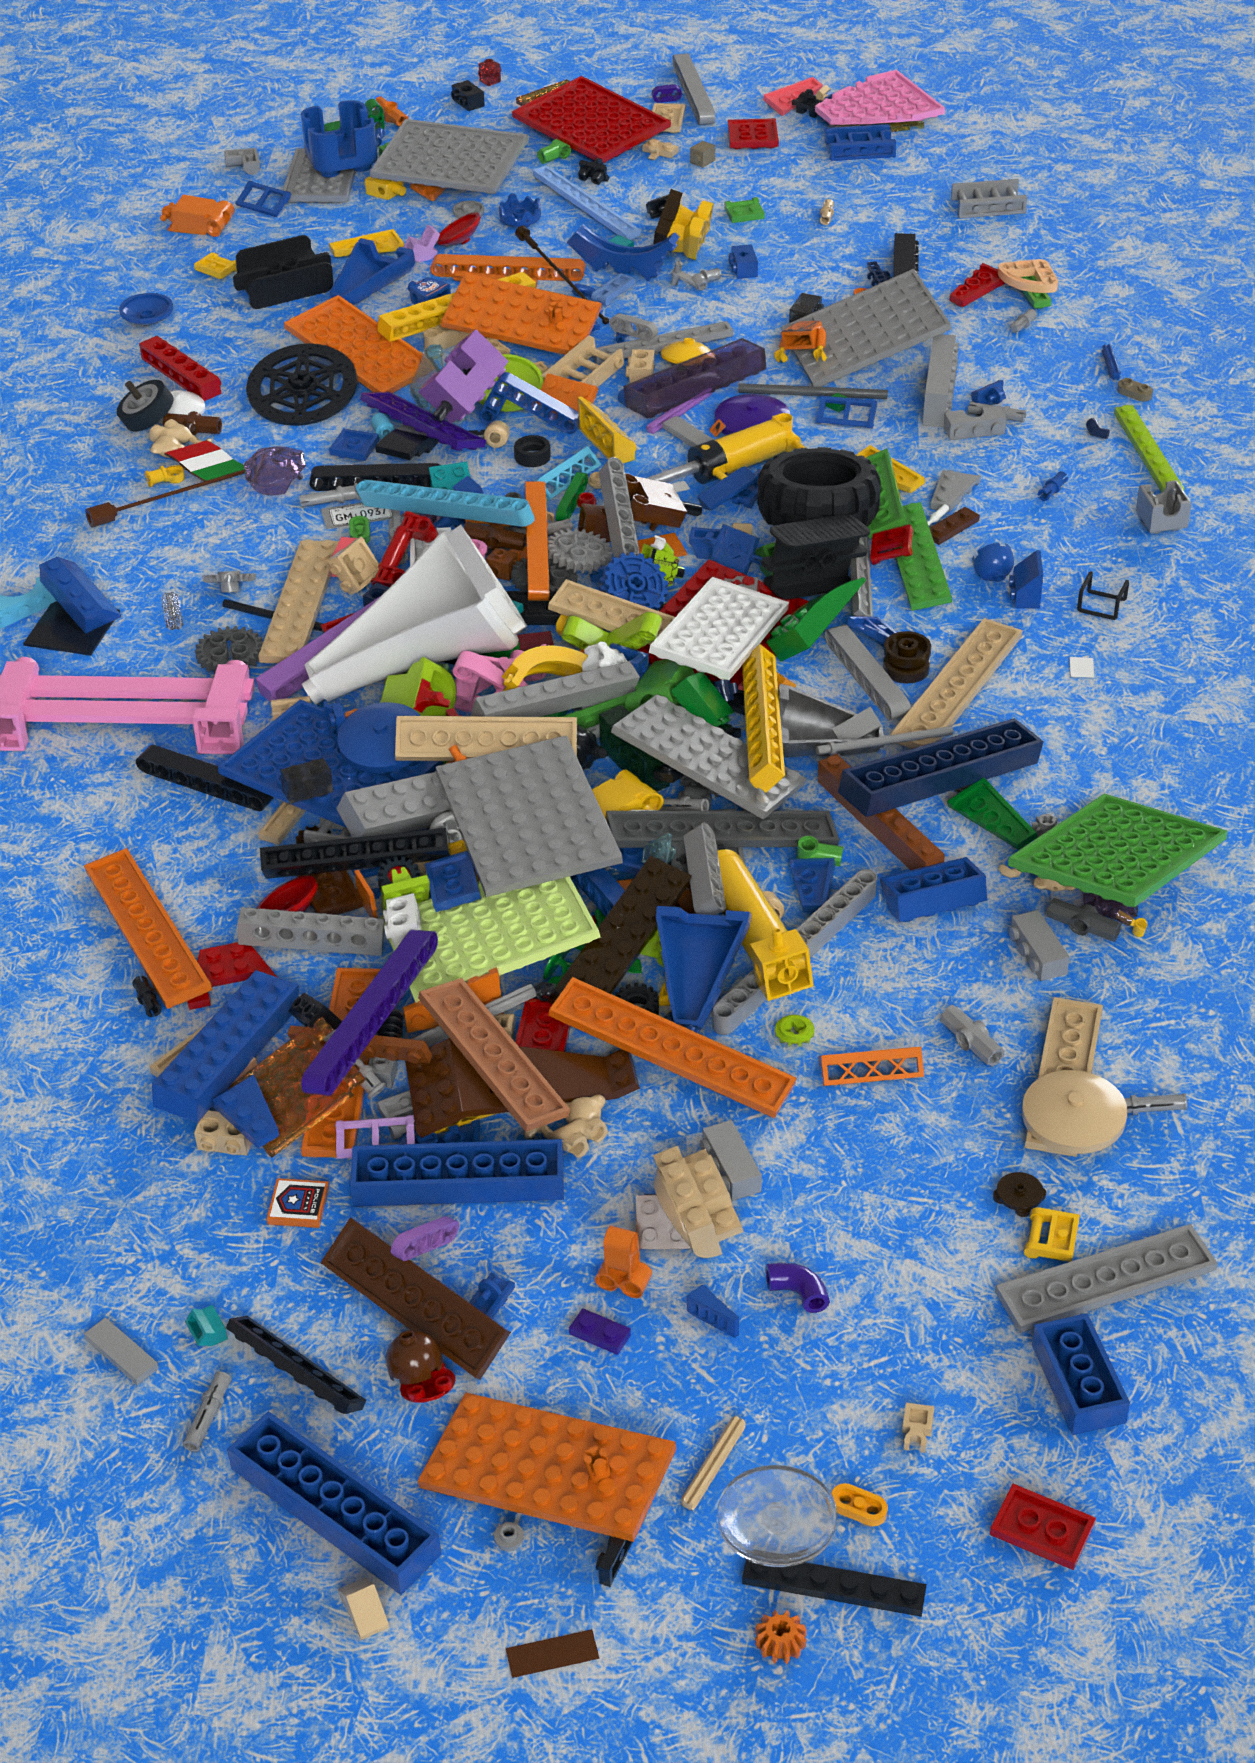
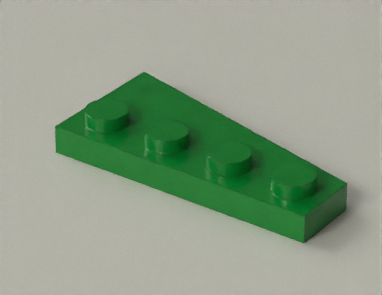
[947,777,1038,850]

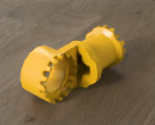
[144,465,185,487]

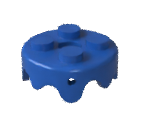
[499,193,541,227]

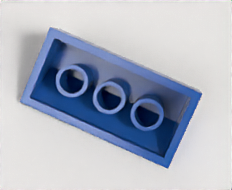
[39,557,121,634]
[880,857,987,922]

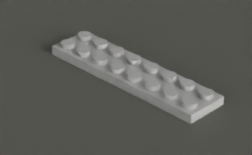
[995,1224,1218,1333]

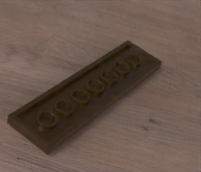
[548,855,692,1004]

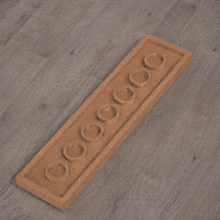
[418,978,570,1132]

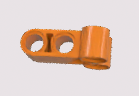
[595,1225,652,1298]

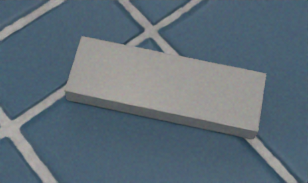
[663,416,714,447]
[84,1317,159,1385]

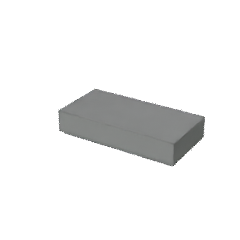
[832,706,882,739]

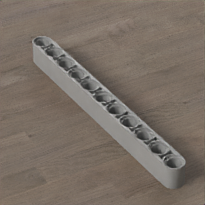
[713,869,877,1035]

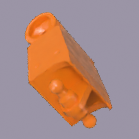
[160,194,235,237]

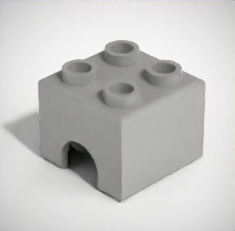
[1136,480,1191,534]

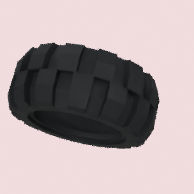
[757,447,881,527]

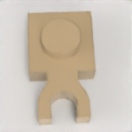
[902,1403,934,1453]

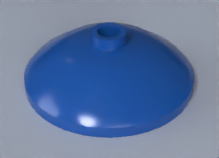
[119,293,173,325]

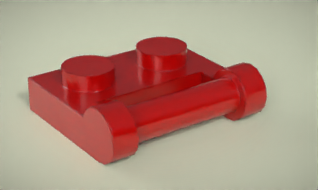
[870,524,913,565]

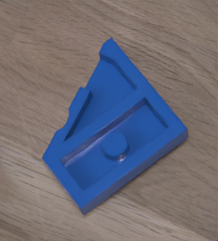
[846,616,897,645]

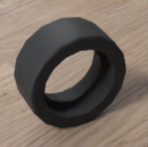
[514,435,551,467]

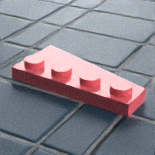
[763,77,823,116]

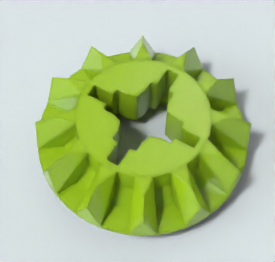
[775,1015,815,1047]

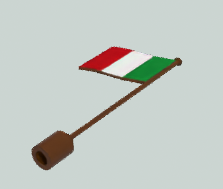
[85,440,253,528]

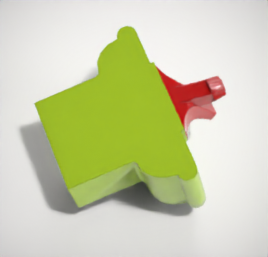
[380,657,457,716]

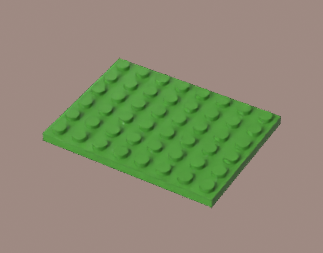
[1008,793,1228,907]

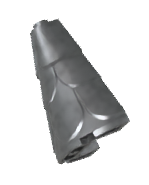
[778,684,886,757]

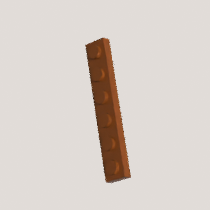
[287,1025,433,1064]

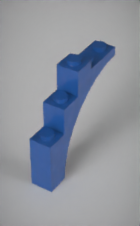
[567,225,679,281]

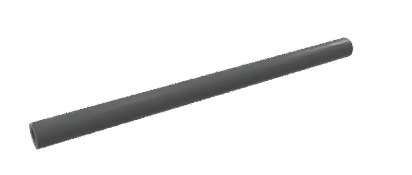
[738,383,888,399]

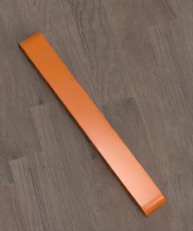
[430,254,586,281]
[525,481,549,601]

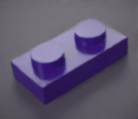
[569,1308,631,1355]

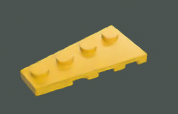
[856,445,925,493]

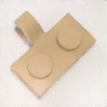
[643,139,679,160]

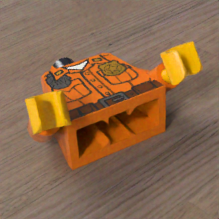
[774,321,827,363]

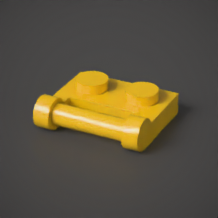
[194,252,237,279]
[1024,1207,1080,1262]

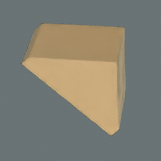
[337,1578,389,1640]

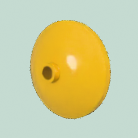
[661,338,716,366]

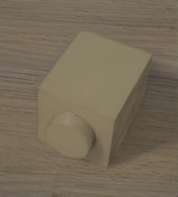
[690,141,715,168]

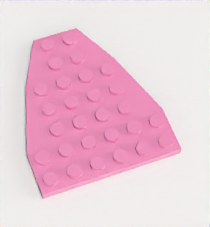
[815,70,945,125]

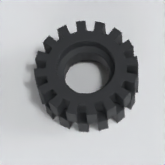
[615,983,659,1015]

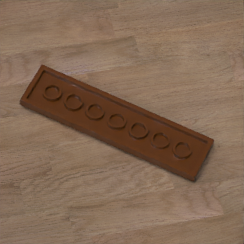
[321,1218,511,1380]

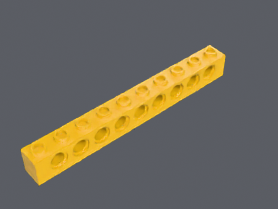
[377,272,536,342]
[742,644,785,793]

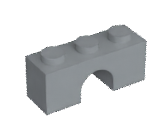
[944,406,1006,440]

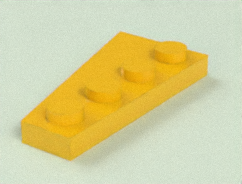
[329,229,405,257]

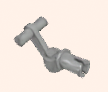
[671,261,721,291]

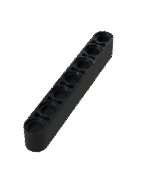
[309,463,440,491]
[136,745,275,812]

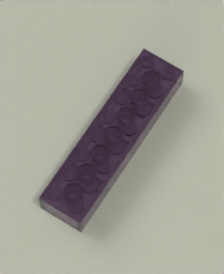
[623,338,766,418]

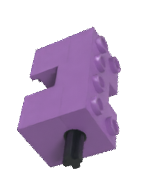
[418,329,509,424]

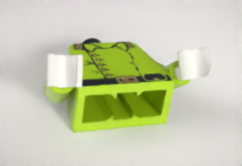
[641,535,685,586]

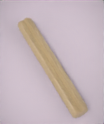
[681,1416,745,1510]

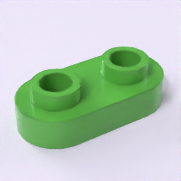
[349,516,370,544]

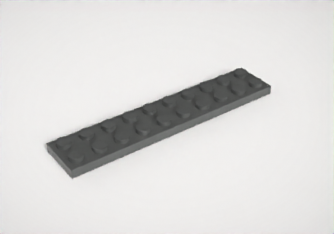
[605,811,840,848]

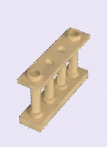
[541,335,624,387]

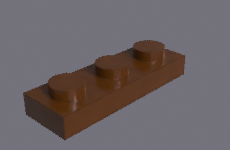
[930,507,980,545]

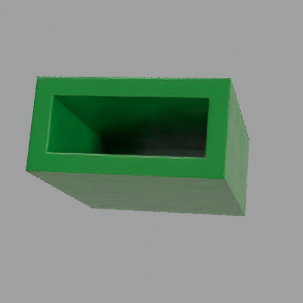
[671,672,734,728]

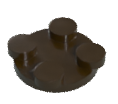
[993,1172,1046,1217]

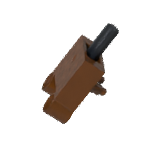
[625,473,703,531]

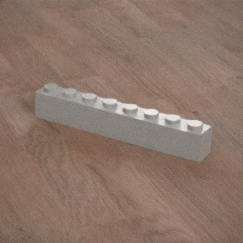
[471,661,640,717]

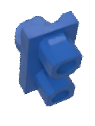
[971,380,1006,405]
[469,1272,515,1319]

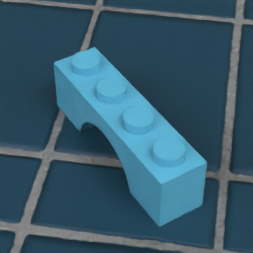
[0,576,57,629]

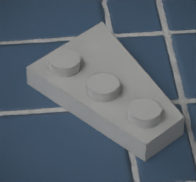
[930,470,981,512]

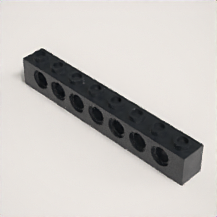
[260,828,451,879]

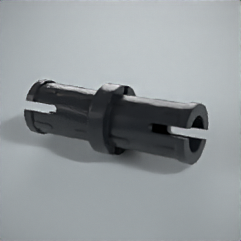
[132,976,162,1017]

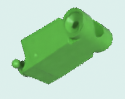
[625,659,695,714]

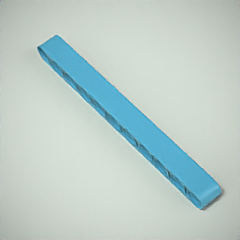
[356,480,535,527]

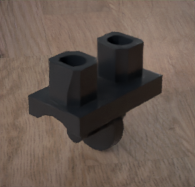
[792,89,823,118]
[578,158,610,185]
[646,194,669,219]

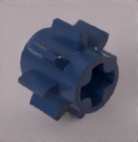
[714,679,738,701]

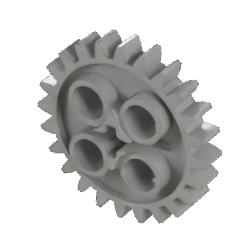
[548,528,612,574]

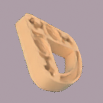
[998,259,1058,293]

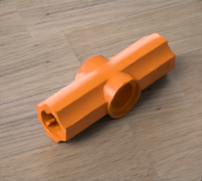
[374,96,409,127]

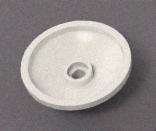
[158,390,205,424]

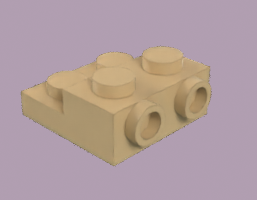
[328,537,379,595]

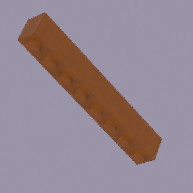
[818,754,945,870]

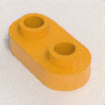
[831,1483,888,1526]

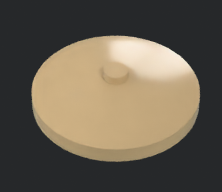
[1022,1070,1127,1154]

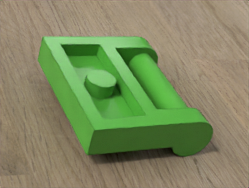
[724,197,765,223]

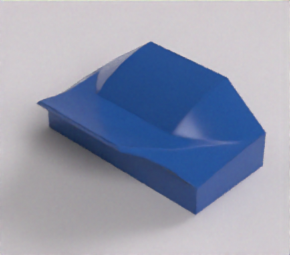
[689,527,721,559]

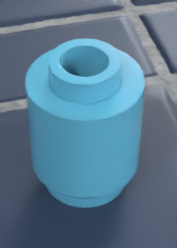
[371,413,394,439]

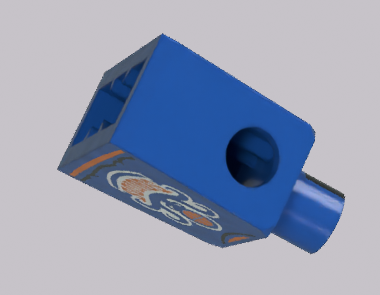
[408,277,451,305]

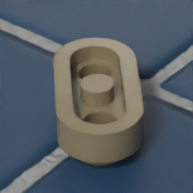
[1117,378,1153,402]

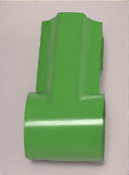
[537,139,571,164]
[796,836,843,867]

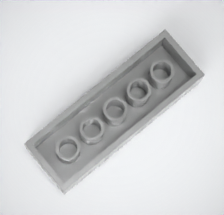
[923,334,959,427]
[336,772,451,838]

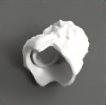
[582,642,627,672]

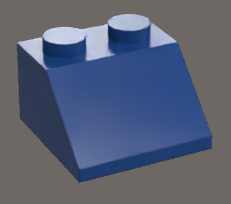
[1009,550,1043,609]

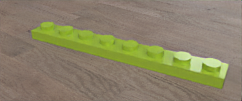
[1114,405,1184,492]

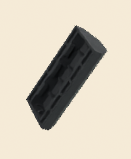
[506,591,561,625]

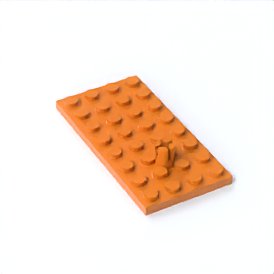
[441,273,602,355]
[284,295,437,393]
[418,1392,677,1542]

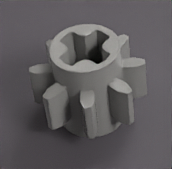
[1032,814,1058,837]

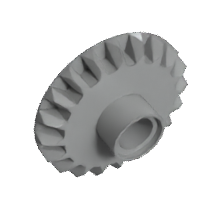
[202,571,256,593]

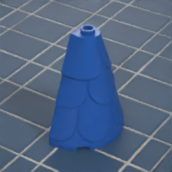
[330,238,415,305]
[656,906,752,1033]

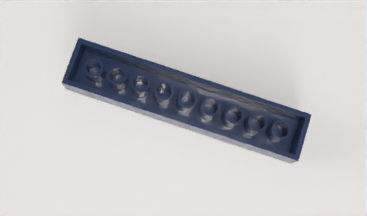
[838,718,1044,817]

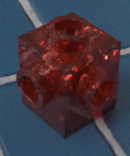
[478,59,501,86]

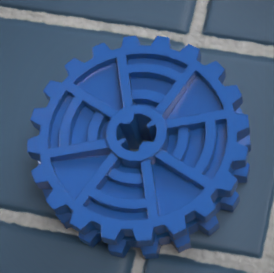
[599,552,668,611]

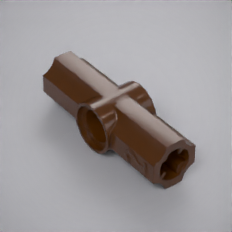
[163,411,222,435]
[464,521,526,551]

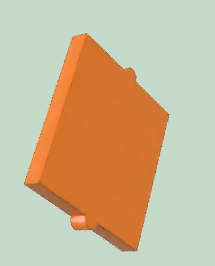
[354,869,378,918]

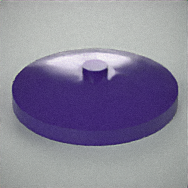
[715,394,790,436]

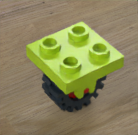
[378,856,430,916]

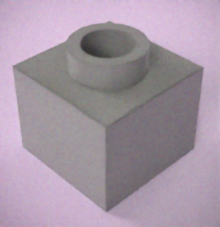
[367,1057,398,1088]

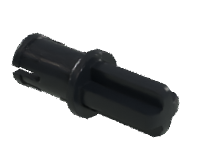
[533,982,558,1002]

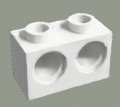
[383,893,421,947]

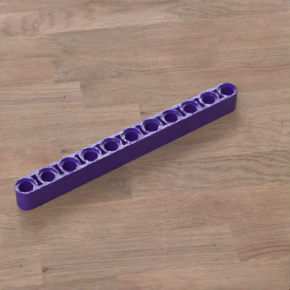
[301,930,438,1096]

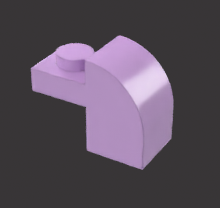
[404,225,440,262]

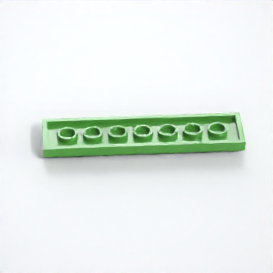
[893,502,952,611]

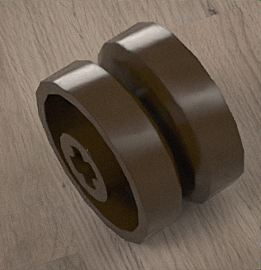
[883,631,932,684]

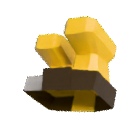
[653,189,714,260]

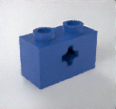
[729,244,758,279]

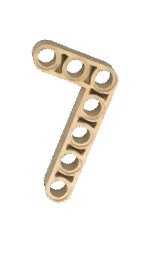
[423,324,510,354]

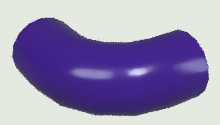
[765,1263,830,1313]

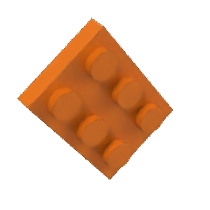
[536,373,599,414]

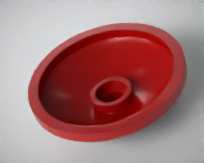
[437,212,481,246]
[257,876,318,912]

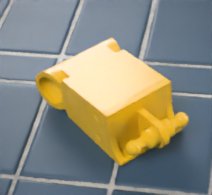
[592,769,664,817]

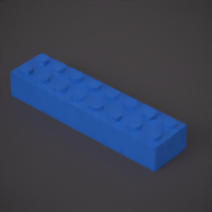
[152,970,299,1123]
[350,1139,564,1207]
[227,1411,441,1595]

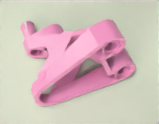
[452,644,550,713]

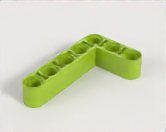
[561,612,662,650]

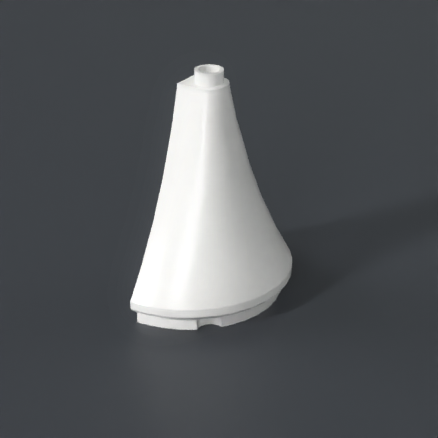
[302,525,527,705]

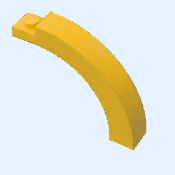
[501,646,588,691]

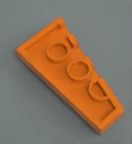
[403,967,504,1033]

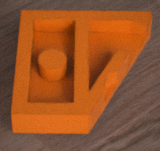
[410,183,446,201]

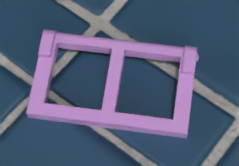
[335,1115,415,1159]

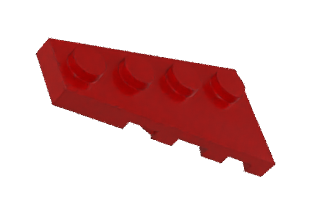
[949,263,1005,307]

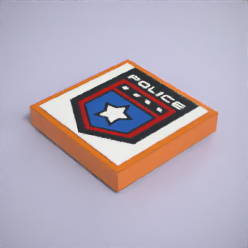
[267,1178,329,1228]

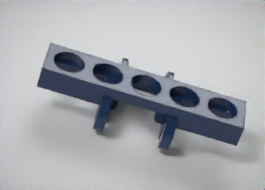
[867,261,892,286]

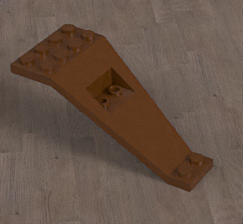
[405,1038,640,1138]

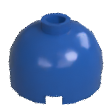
[972,543,1014,582]

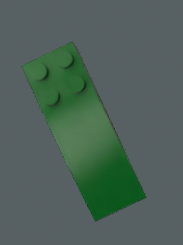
[766,577,866,661]

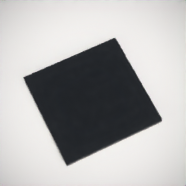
[23,601,120,656]

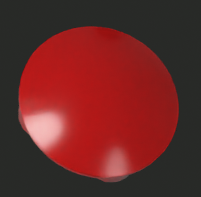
[400,1362,456,1403]

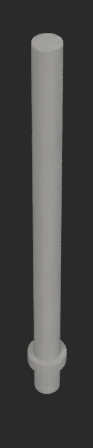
[815,726,953,755]

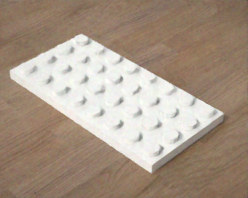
[649,577,789,680]

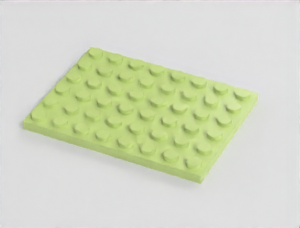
[381,876,601,1002]

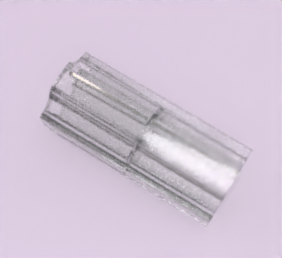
[161,592,184,630]

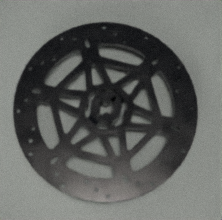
[246,343,357,426]

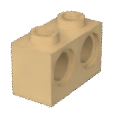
[626,349,655,385]
[194,1110,252,1156]

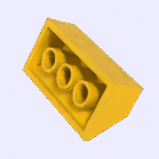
[578,396,637,464]

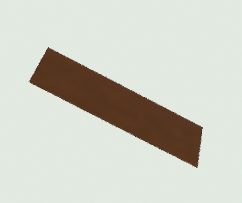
[506,1629,600,1678]

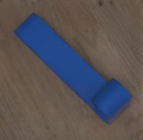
[479,372,579,434]

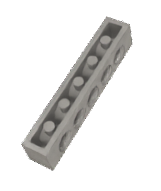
[238,907,385,956]

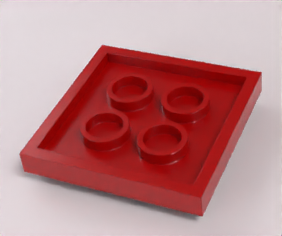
[728,118,779,149]

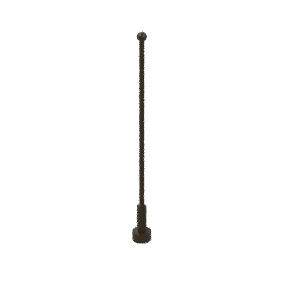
[515,225,609,324]

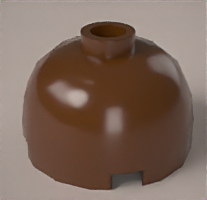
[385,1330,443,1385]

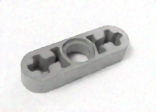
[610,313,658,341]

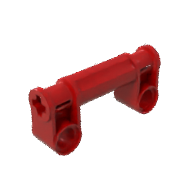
[370,511,438,587]

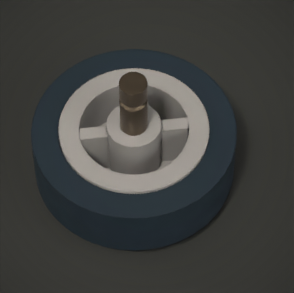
[117,380,174,432]

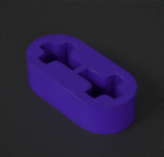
[651,84,682,103]

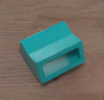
[185,1305,228,1346]

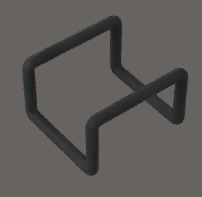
[1077,571,1129,620]

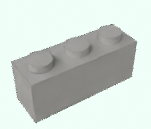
[1009,910,1070,981]
[700,1120,762,1201]

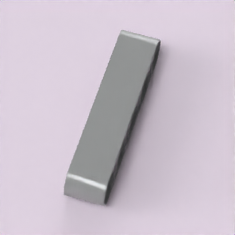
[684,823,726,915]

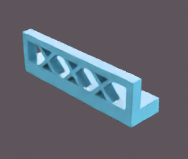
[536,446,602,501]

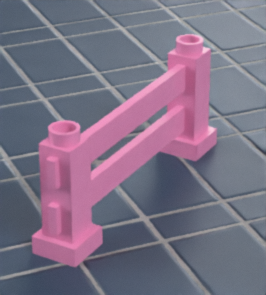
[0,657,255,754]

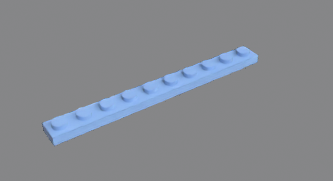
[533,165,641,240]

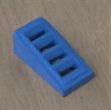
[687,1285,739,1338]

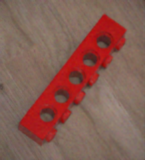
[139,336,221,401]

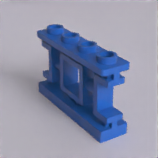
[825,124,896,161]

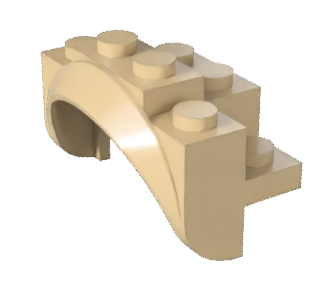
[653,1146,744,1258]

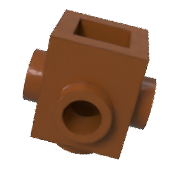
[486,548,518,581]

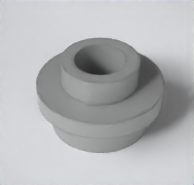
[494,1522,524,1552]

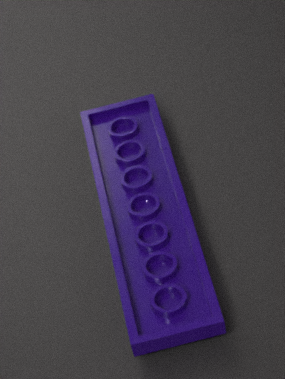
[360,392,486,451]

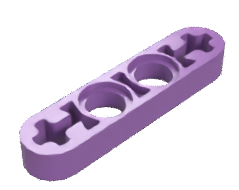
[391,1216,459,1261]

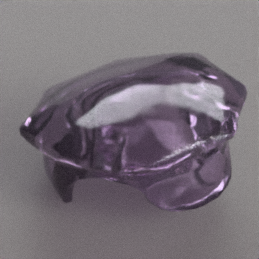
[244,446,306,495]

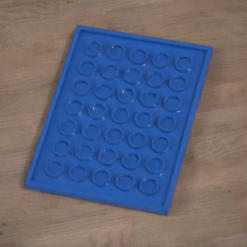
[218,699,443,828]

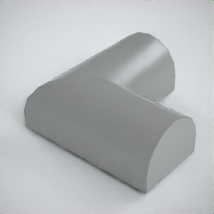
[224,148,260,175]

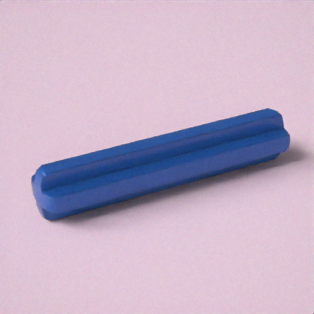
[1102,344,1121,380]

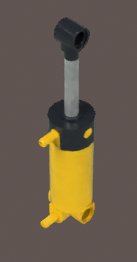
[630,413,806,502]

